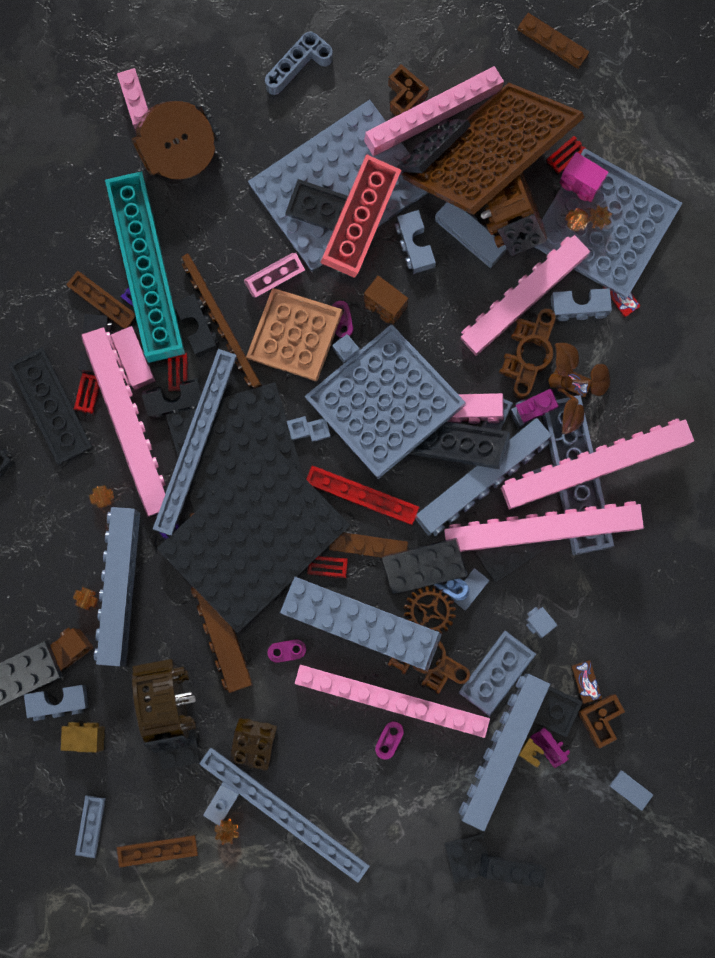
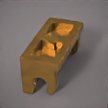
[518,737,544,768]

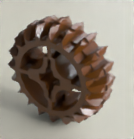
[404,586,456,634]

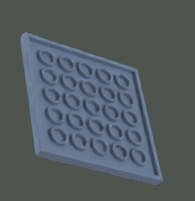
[535,148,682,299]
[305,324,466,479]

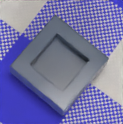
[287,416,310,440]
[307,418,331,442]

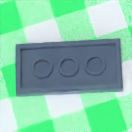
[458,631,536,717]

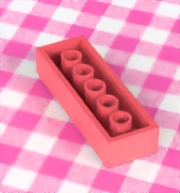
[320,154,401,278]

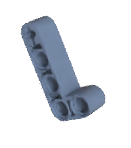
[265,32,333,95]

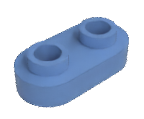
[434,578,470,601]

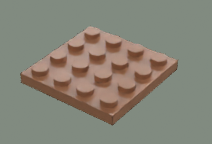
[246,288,343,381]

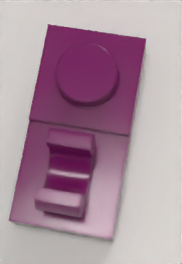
[516,389,559,423]
[530,727,570,768]

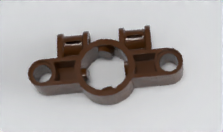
[499,309,555,400]
[388,641,470,694]

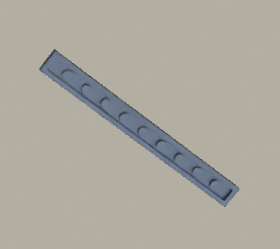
[153,349,237,536]
[199,747,370,883]

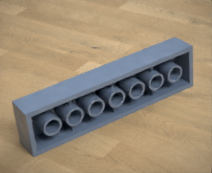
[542,395,614,555]
[415,418,552,537]
[94,507,140,667]
[280,577,442,671]
[458,674,550,831]

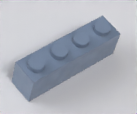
[435,202,507,268]

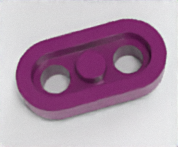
[332,301,354,338]
[268,640,306,663]
[375,721,404,759]

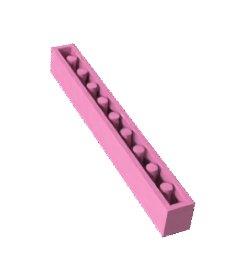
[82,327,165,517]
[501,418,694,510]
[444,501,644,552]
[295,665,490,738]

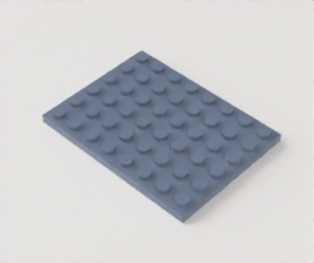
[248,100,429,272]

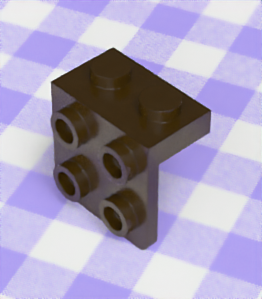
[230,718,277,771]

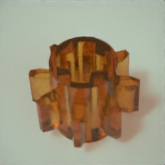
[588,205,612,230]
[565,208,590,232]
[89,485,114,508]
[73,587,98,610]
[214,819,239,845]

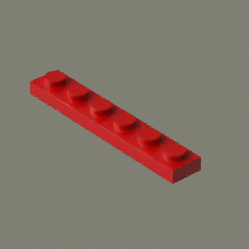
[306,466,419,525]

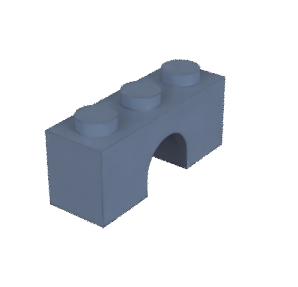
[394,210,436,274]
[551,288,612,321]
[24,685,89,721]

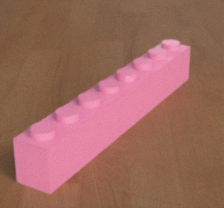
[364,66,504,157]
[461,235,590,356]

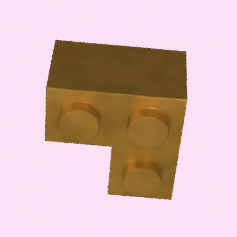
[61,722,105,752]

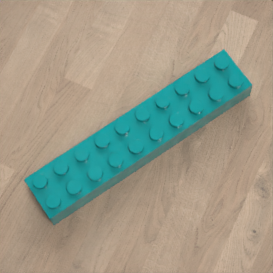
[105,171,185,363]

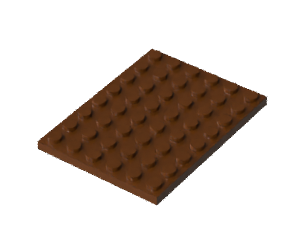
[401,83,584,215]

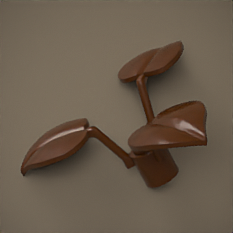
[549,343,610,434]

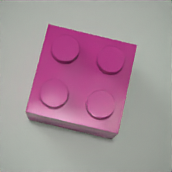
[559,152,608,202]

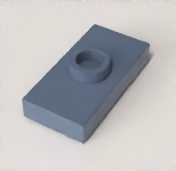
[203,782,240,826]

